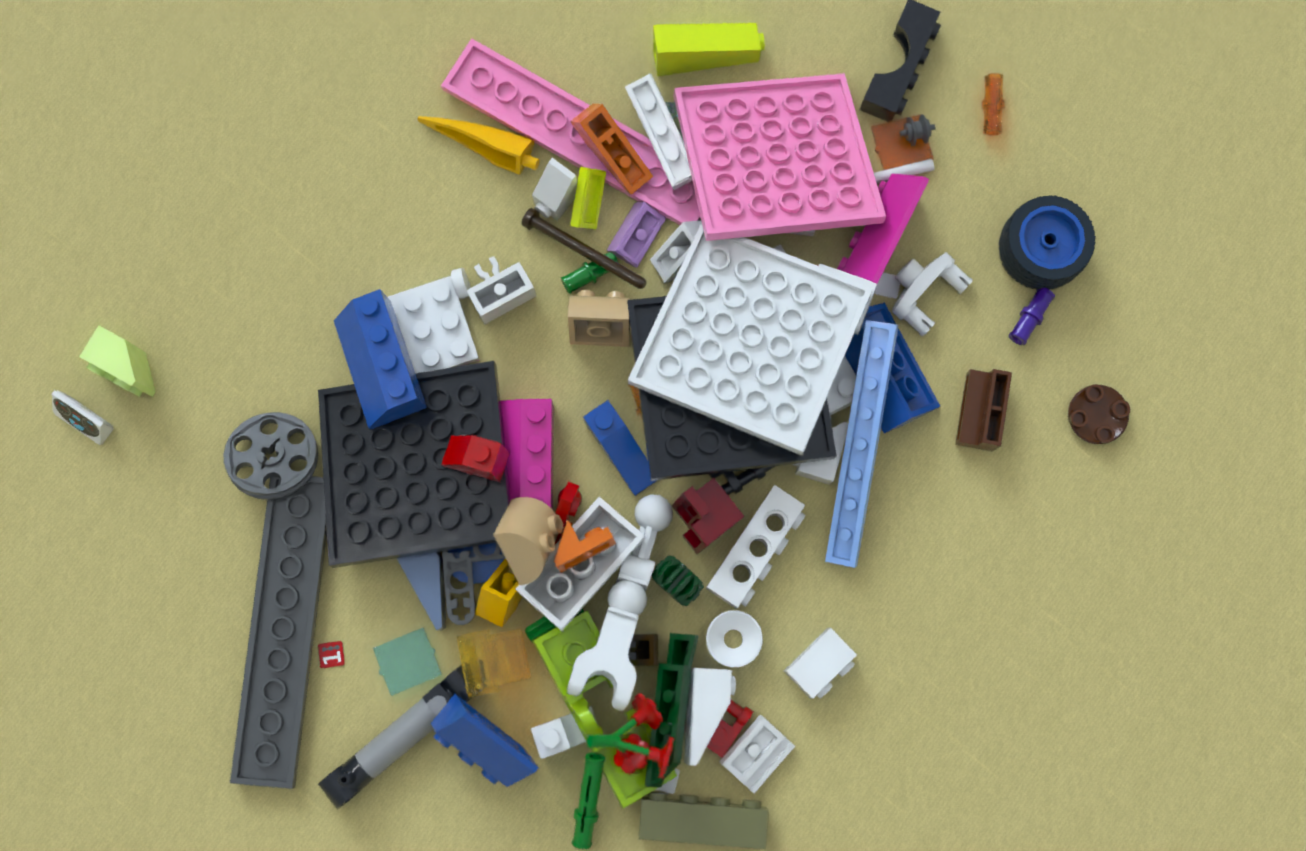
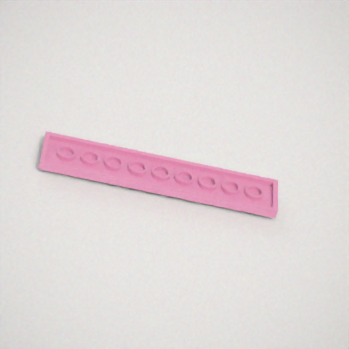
[441,38,701,225]

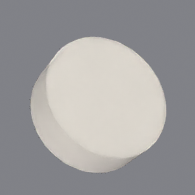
[451,268,471,299]

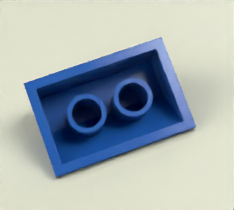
[431,694,539,787]

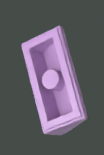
[607,202,666,268]

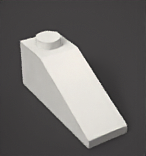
[684,668,736,766]

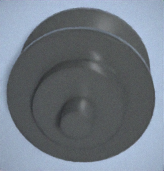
[900,114,935,146]

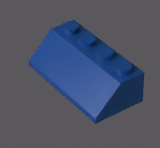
[333,289,427,430]
[845,303,941,433]

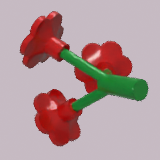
[587,693,674,779]

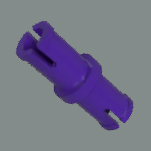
[1008,288,1055,345]

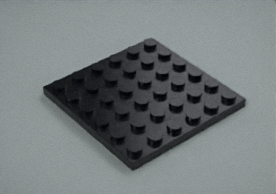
[627,296,837,481]
[318,360,510,568]

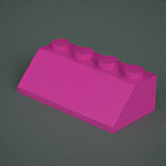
[837,173,929,284]

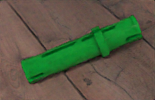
[572,752,606,849]

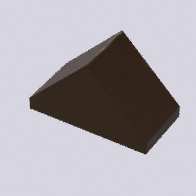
[628,634,659,666]

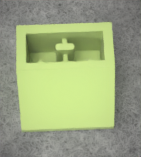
[79,325,156,397]

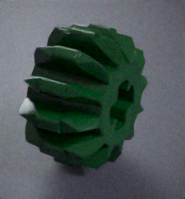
[652,555,704,606]

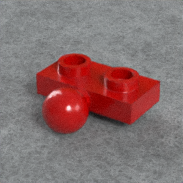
[555,482,582,545]

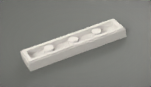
[625,73,692,190]

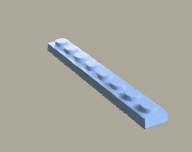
[825,320,899,568]

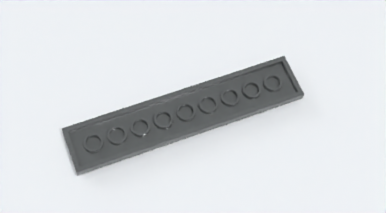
[230,476,327,789]

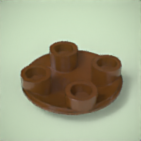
[1068,384,1130,444]

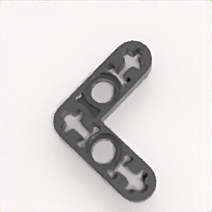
[442,542,506,625]

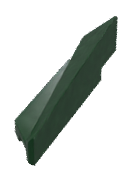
[645,633,699,788]

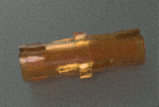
[981,73,1005,135]

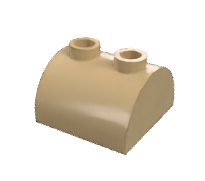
[568,290,631,347]
[494,497,563,585]

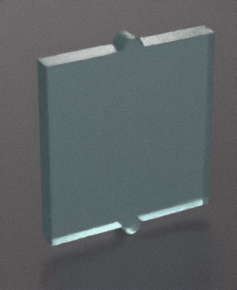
[373,628,442,696]

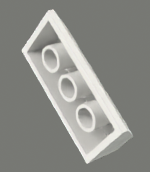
[516,497,645,631]

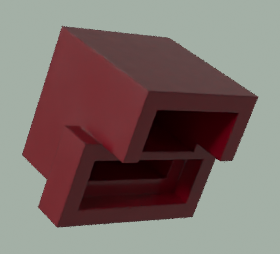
[672,478,745,554]

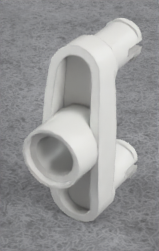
[892,252,973,336]

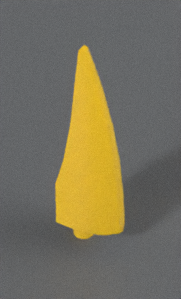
[418,116,540,175]

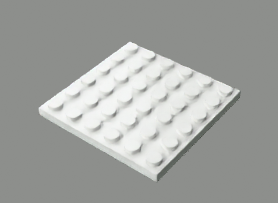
[628,222,873,455]

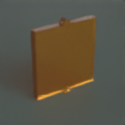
[871,114,934,170]

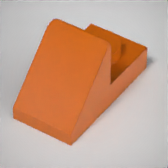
[554,520,616,573]

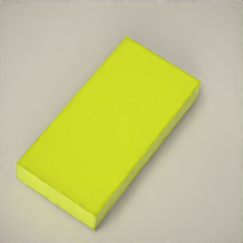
[570,167,606,229]

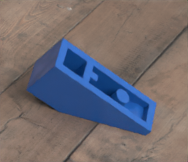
[583,400,658,496]

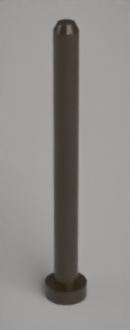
[521,208,647,289]

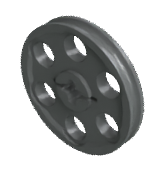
[223,412,318,500]

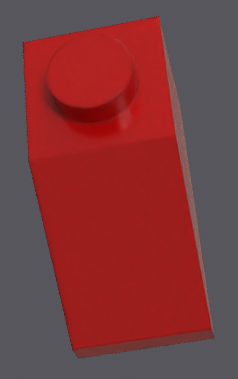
[441,435,510,482]

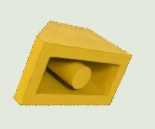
[475,559,522,627]

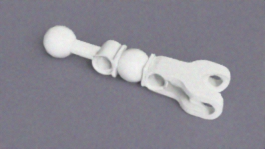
[567,494,673,711]

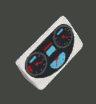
[52,390,114,445]

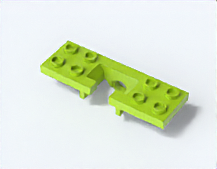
[532,610,677,808]

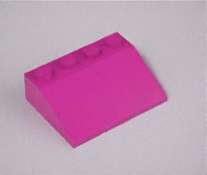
[500,399,554,510]

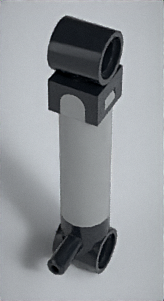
[318,663,484,809]

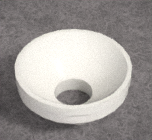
[706,610,763,667]

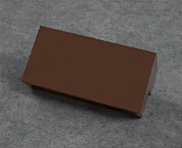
[955,369,1012,451]

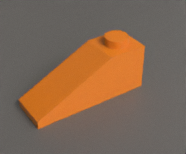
[570,103,654,195]

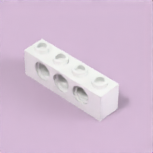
[706,485,806,609]

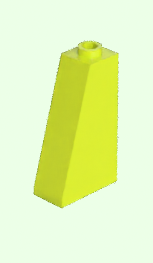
[653,23,765,77]

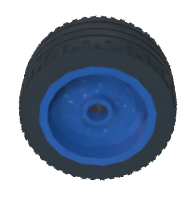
[999,195,1096,290]

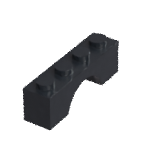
[859,0,942,123]

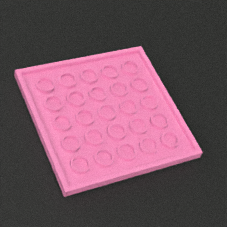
[673,74,886,241]

